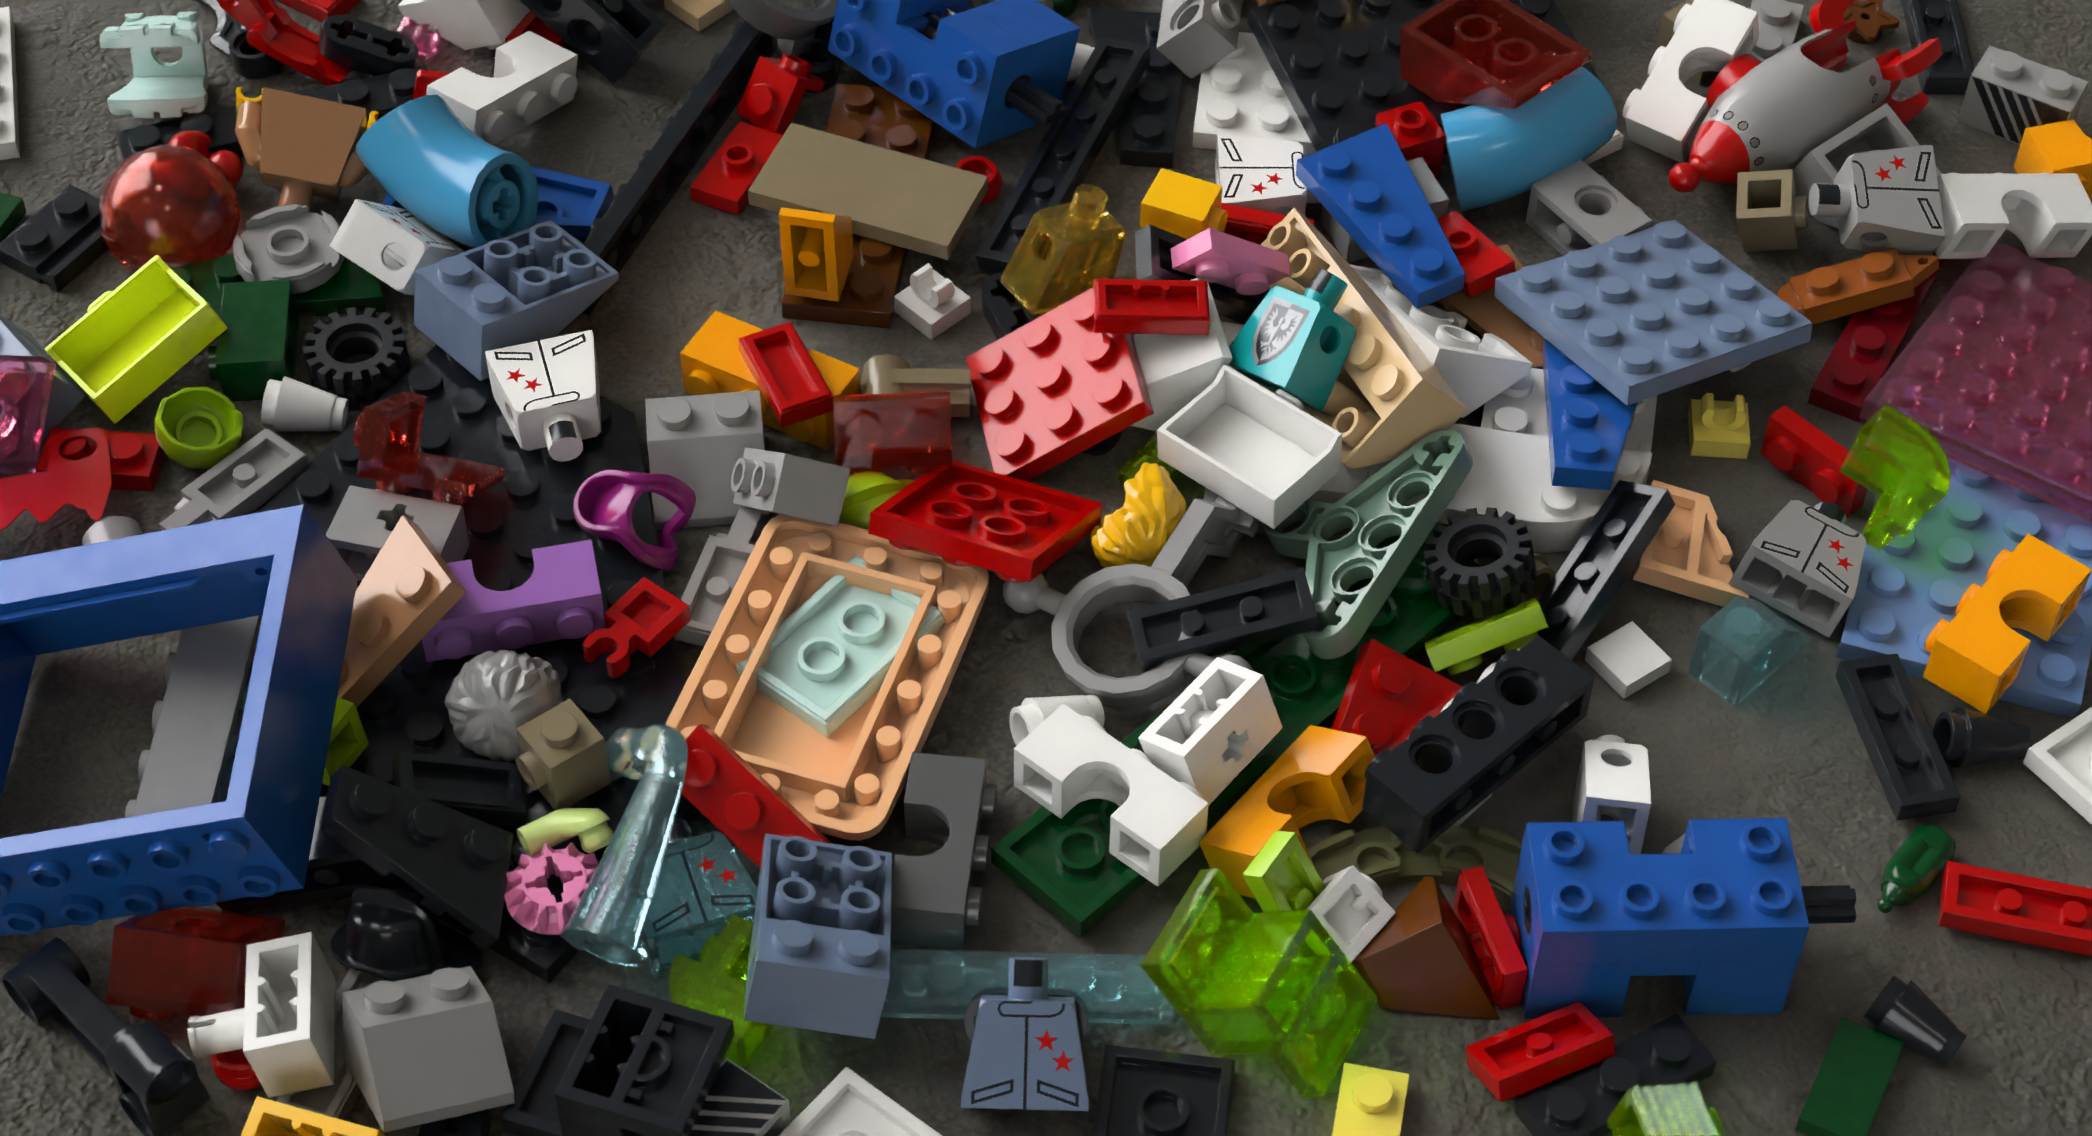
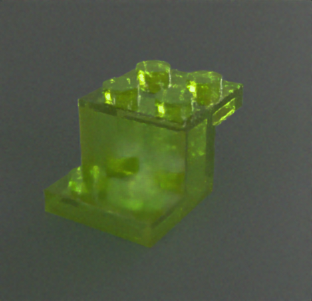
[1140,868,1378,1098]

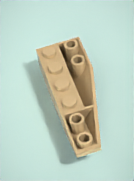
[1261,208,1467,469]

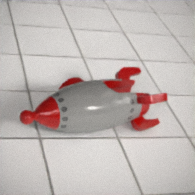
[1668,0,1943,193]

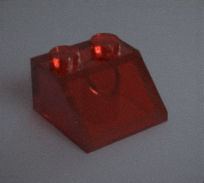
[107,906,285,1019]

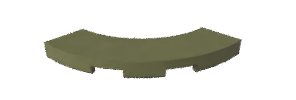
[1307,826,1522,909]

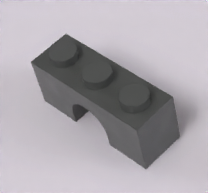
[890,752,997,950]

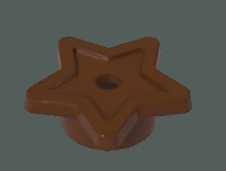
[1843,0,1899,44]

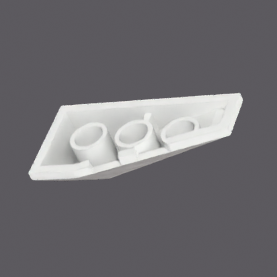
[1349,264,1533,418]

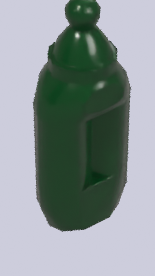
[1877,824,1956,913]

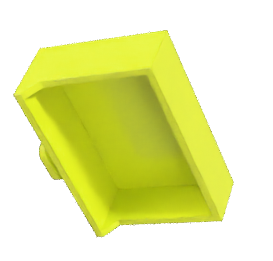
[45,254,228,424]

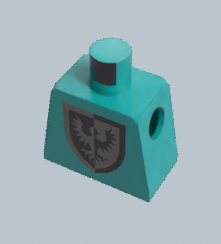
[1229,268,1356,412]

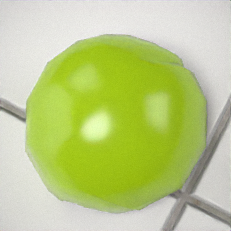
[155,387,243,469]

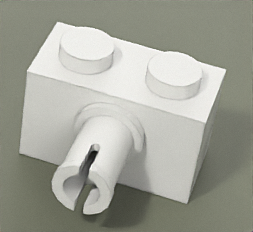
[188,932,335,1098]

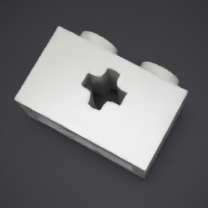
[1138,657,1283,805]

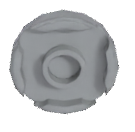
[233,204,345,294]

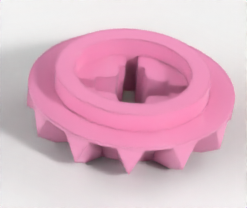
[504,842,608,935]

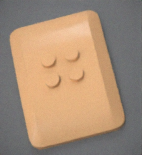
[649,514,989,841]

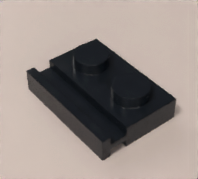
[0,184,132,292]

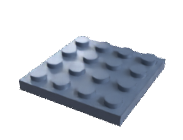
[1494,220,1813,406]

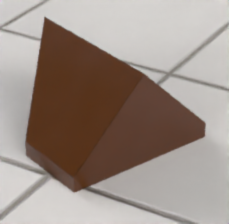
[1352,876,1500,1020]

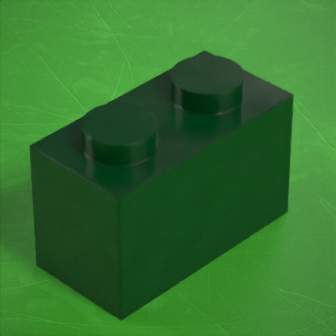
[208,279,299,402]

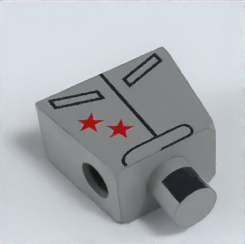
[1808,145,1946,255]
[1729,500,1866,638]

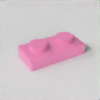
[1170,228,1291,295]

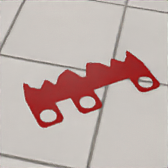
[0,427,112,531]

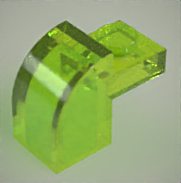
[1840,403,1950,551]
[669,914,773,1070]

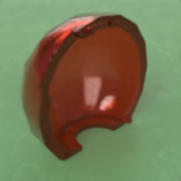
[99,145,241,266]

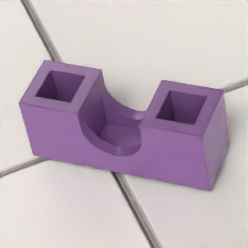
[422,540,606,662]

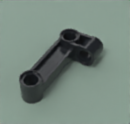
[1,937,210,1136]

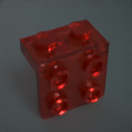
[353,392,505,503]
[833,392,952,474]

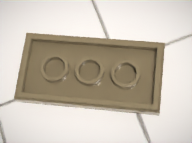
[748,123,988,260]

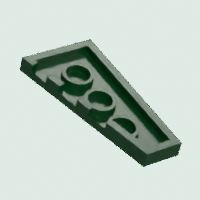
[170,253,386,316]

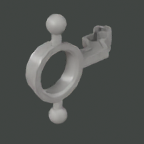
[1003,487,1265,709]

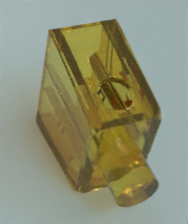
[1000,184,1126,315]

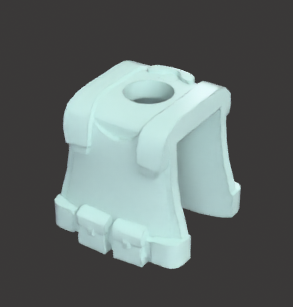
[99,12,208,118]

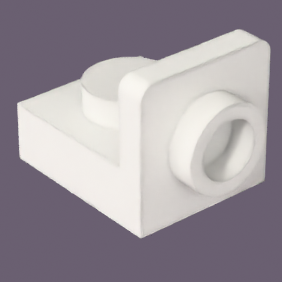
[1295,865,1396,968]

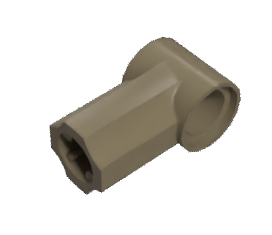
[860,354,971,430]

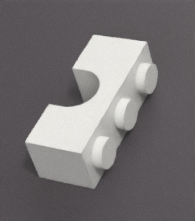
[1622,0,1759,163]
[426,31,578,145]
[1935,172,2092,259]
[1014,703,1209,887]

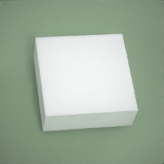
[1585,621,1672,699]

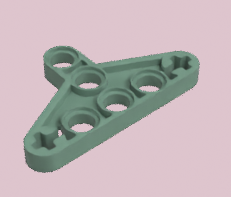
[1263,429,1473,659]

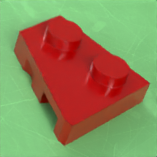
[1331,639,1462,756]

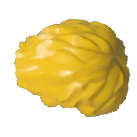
[1091,462,1187,568]

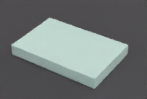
[736,555,944,738]

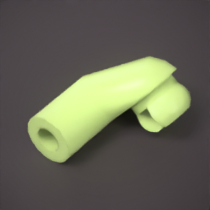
[516,808,614,856]

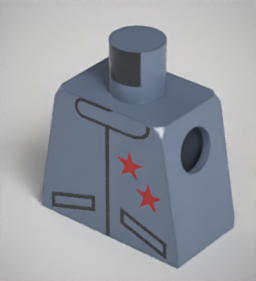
[961,957,1089,1111]

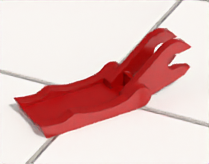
[217,0,352,86]

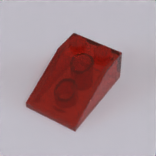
[1400,0,1592,109]

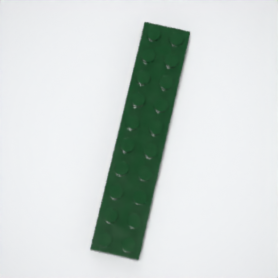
[991,531,1482,937]

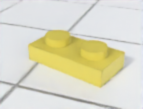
[1332,1062,1409,1136]

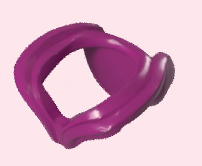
[573,470,696,571]

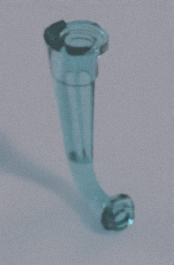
[561,724,688,967]

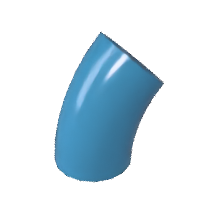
[1440,61,1617,212]
[356,95,539,249]

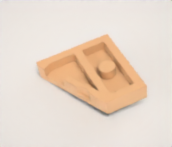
[1633,480,1749,612]

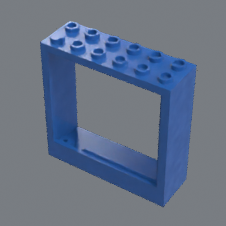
[0,504,358,936]

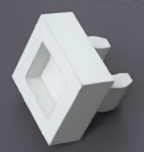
[894,264,971,340]

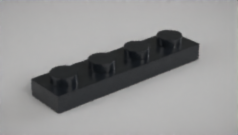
[1502,480,1675,661]

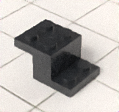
[501,984,735,1136]

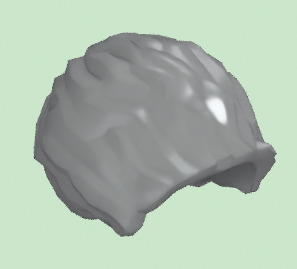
[445,650,563,762]

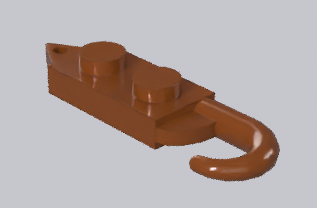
[1777,248,1940,325]

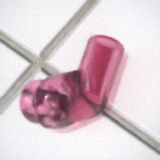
[395,15,441,59]

